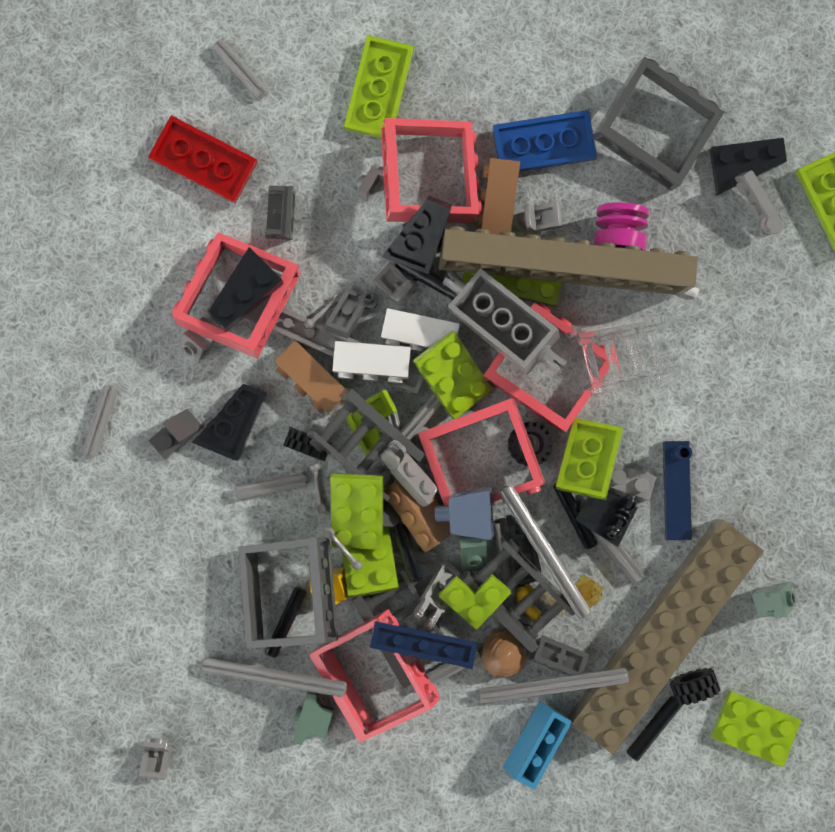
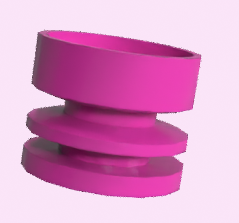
[594,202,649,251]

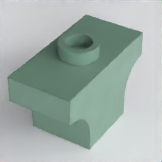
[458,535,487,572]
[752,581,796,618]
[292,691,334,745]

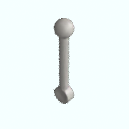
[304,294,342,329]
[310,462,326,514]
[324,528,362,571]

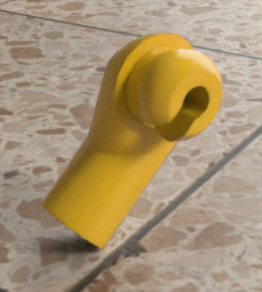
[516,583,542,621]

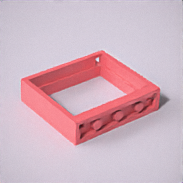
[381,118,482,223]
[172,232,300,359]
[483,302,616,433]
[418,398,545,507]
[309,609,440,743]

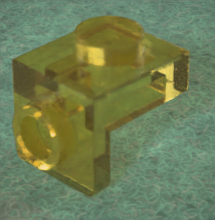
[575,574,604,609]

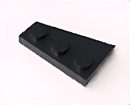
[709,138,787,196]
[382,196,453,274]
[208,247,284,332]
[191,384,267,462]

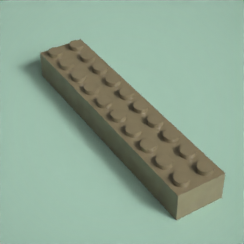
[438,226,698,295]
[568,519,764,755]

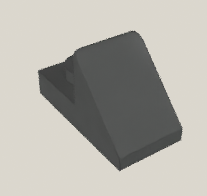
[149,409,204,459]

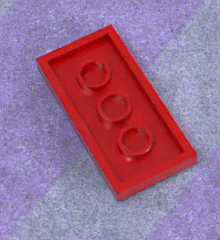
[148,115,258,204]

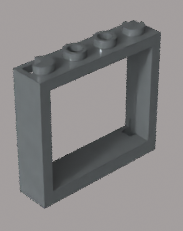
[592,57,724,190]
[238,537,338,649]

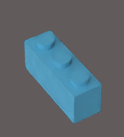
[503,701,572,790]

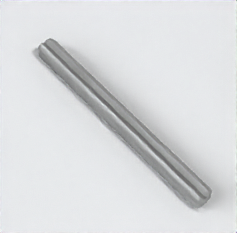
[500,485,591,619]
[202,658,347,697]
[479,668,629,704]

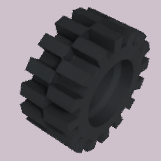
[507,421,554,466]
[283,427,332,461]
[670,668,721,705]

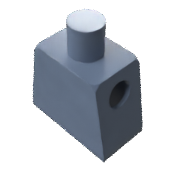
[435,487,494,540]

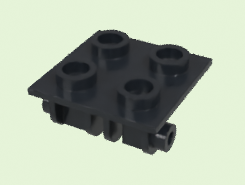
[575,490,638,547]

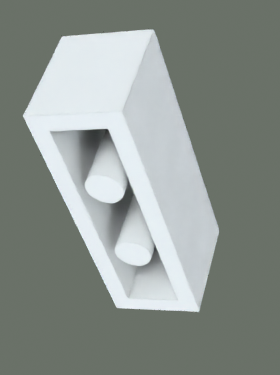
[381,308,460,353]
[332,341,411,383]

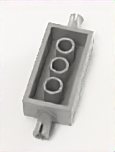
[443,268,568,375]

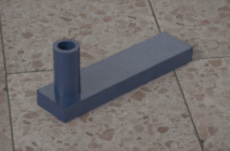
[662,441,692,540]
[369,621,478,669]

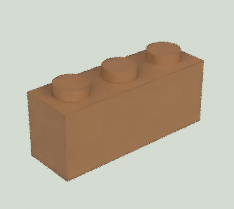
[476,158,520,235]
[274,341,345,415]
[383,480,451,552]

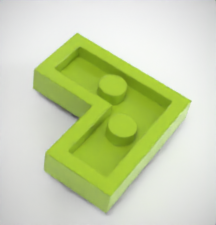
[346,389,397,456]
[438,574,511,630]

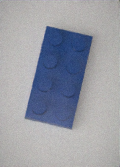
[492,110,597,172]

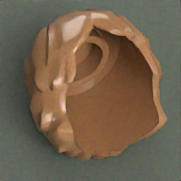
[481,628,528,678]

